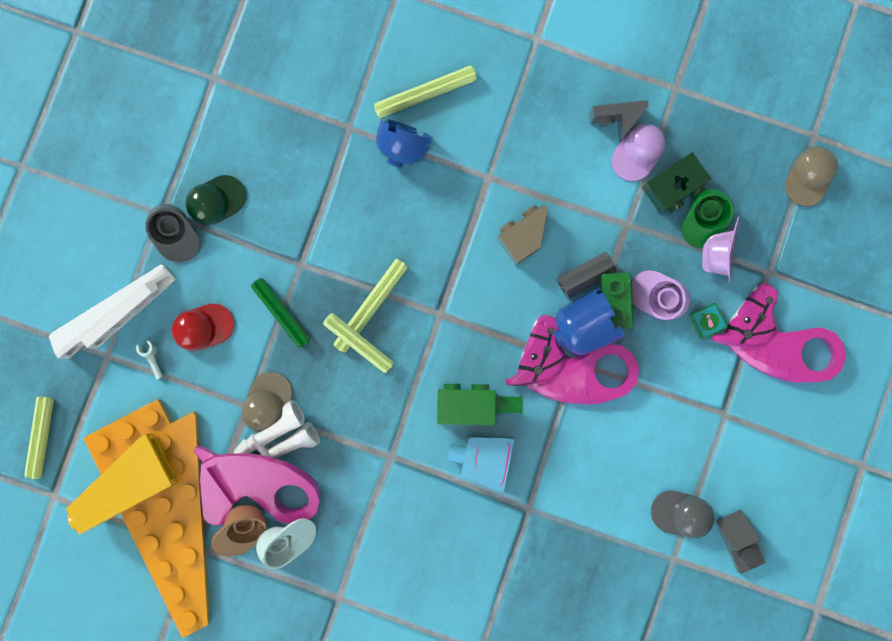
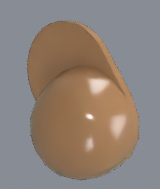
[211,505,267,557]

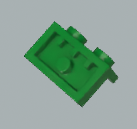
[601,272,634,330]

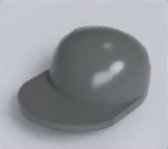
[145,204,200,262]
[651,491,714,539]

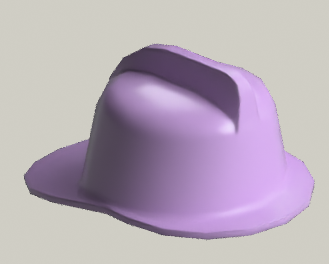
[702,216,740,283]

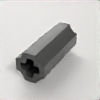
[557,252,617,299]

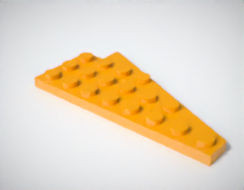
[83,399,210,638]

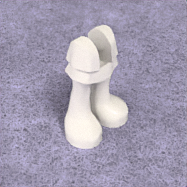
[234,400,320,459]

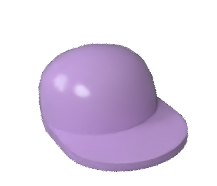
[612,123,666,182]
[632,270,691,320]

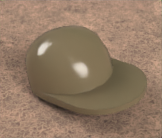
[785,146,838,206]
[241,372,292,432]

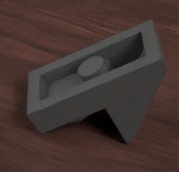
[589,100,649,142]
[715,510,766,574]

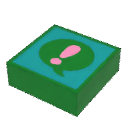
[689,303,728,339]

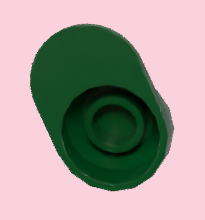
[185,175,246,225]

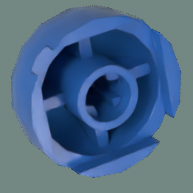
[376,118,433,168]

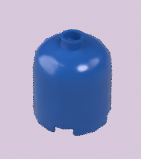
[553,288,625,356]

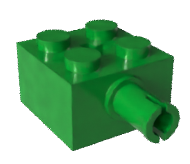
[437,384,523,425]

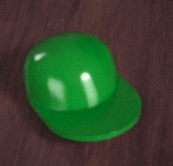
[681,189,734,248]

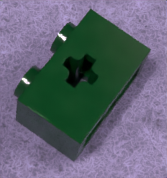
[642,152,711,214]

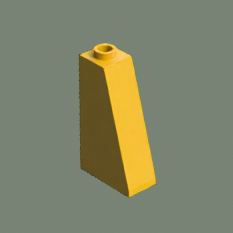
[66,433,179,534]

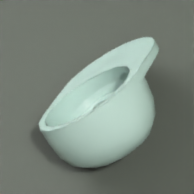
[256,518,316,570]

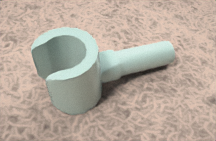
[136,341,163,379]

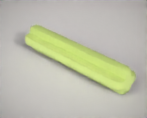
[323,313,393,373]
[24,396,54,479]

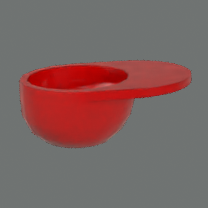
[171,303,234,351]

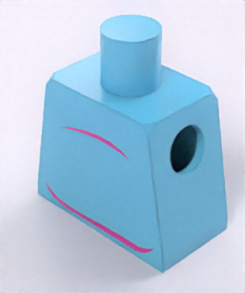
[447,436,514,492]

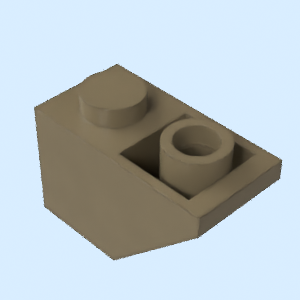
[497,204,548,266]

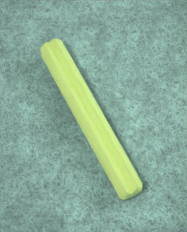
[374,66,477,118]
[334,259,407,353]

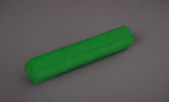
[251,278,310,348]

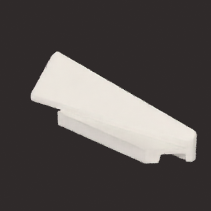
[49,265,176,359]

